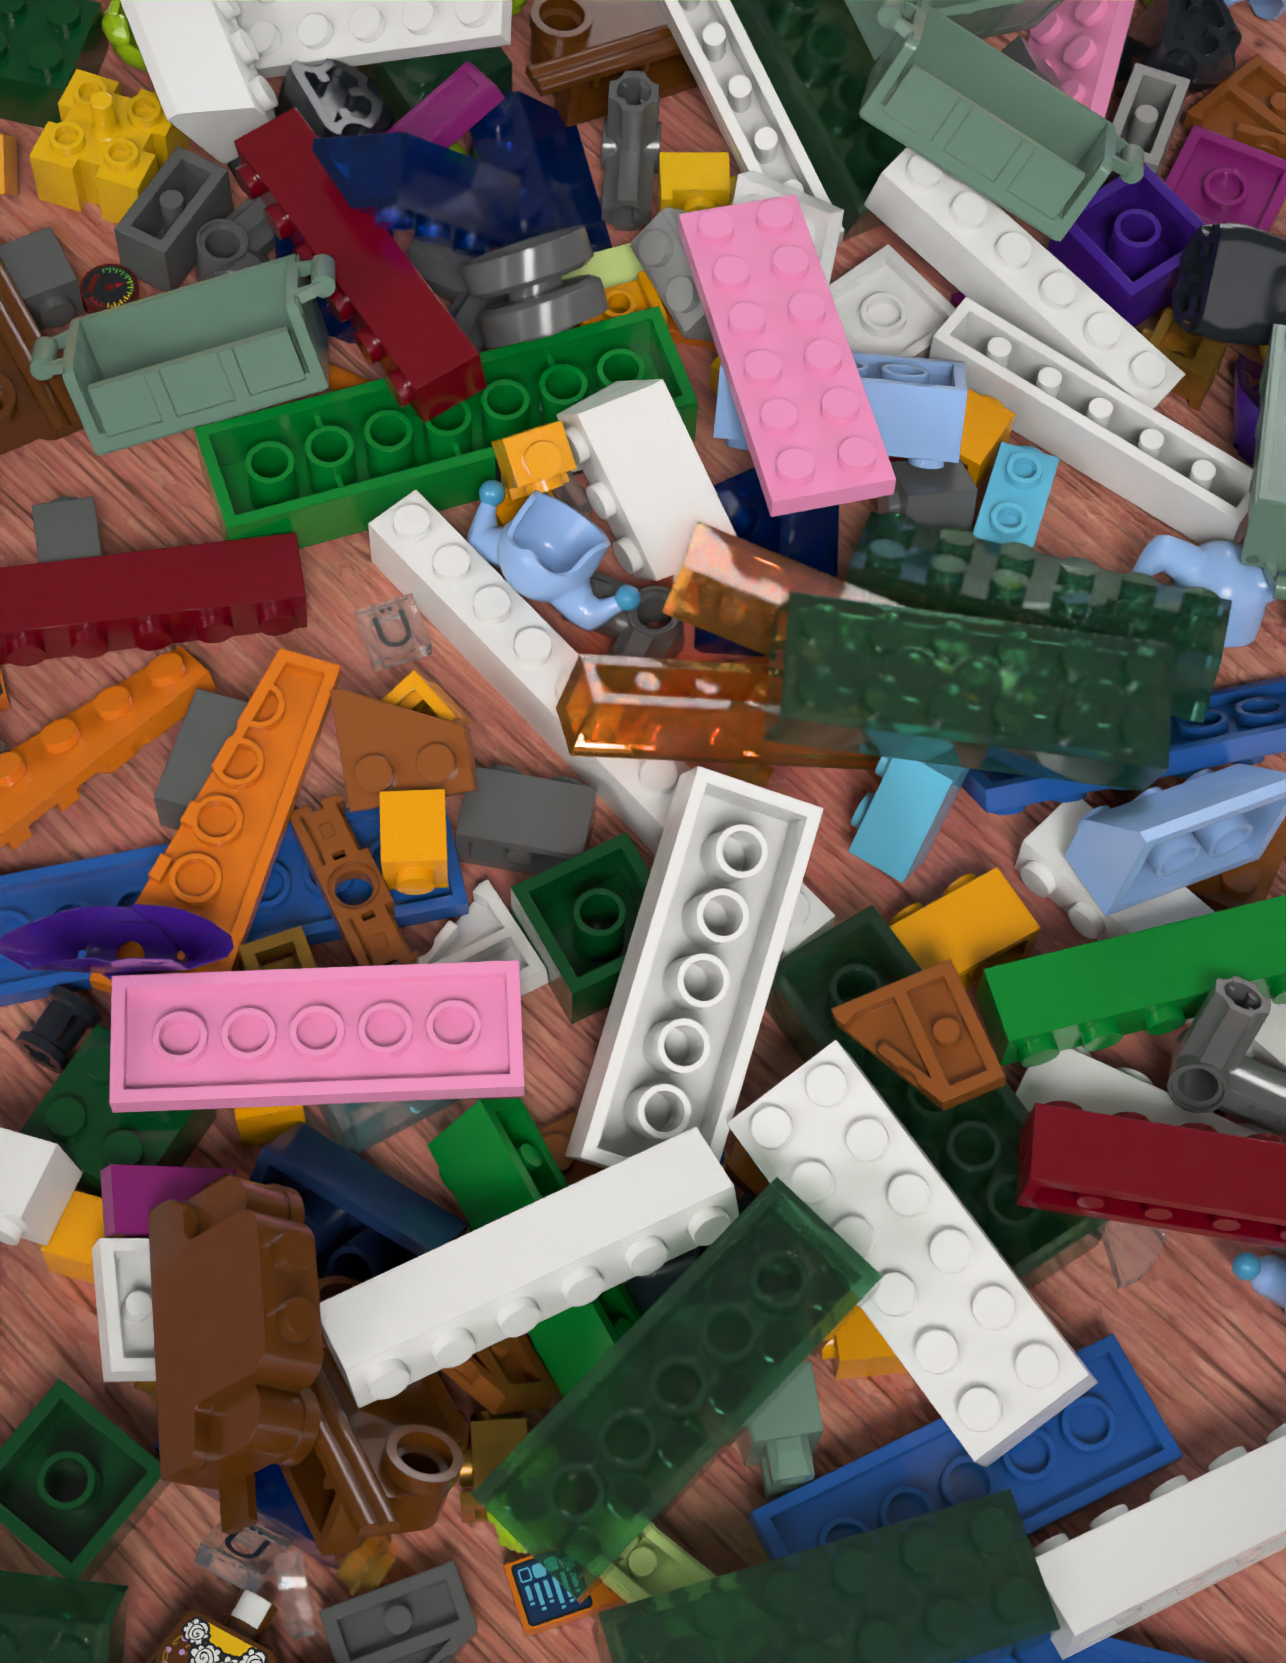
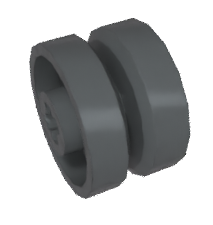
[459,225,610,348]

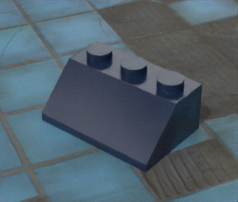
[249,1121,469,1282]

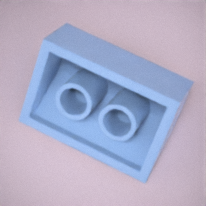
[1064,763,1286,917]

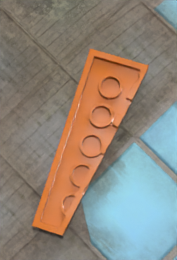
[0,645,217,851]
[89,648,342,993]

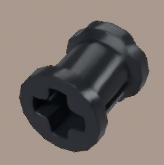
[15,986,102,1074]

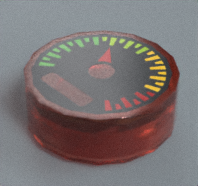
[80,264,141,315]

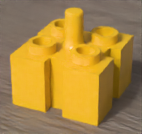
[29,69,190,224]

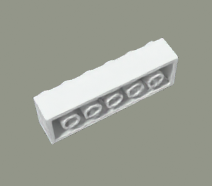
[565,766,824,1169]
[726,1040,1098,1468]

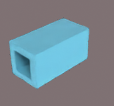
[963,442,1060,588]
[848,727,975,883]

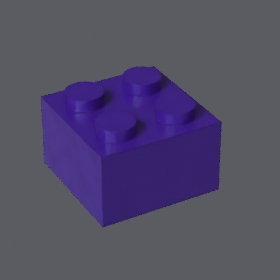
[1047,163,1206,327]

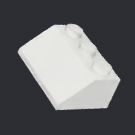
[120,0,278,165]
[556,379,742,581]

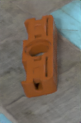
[290,794,419,966]

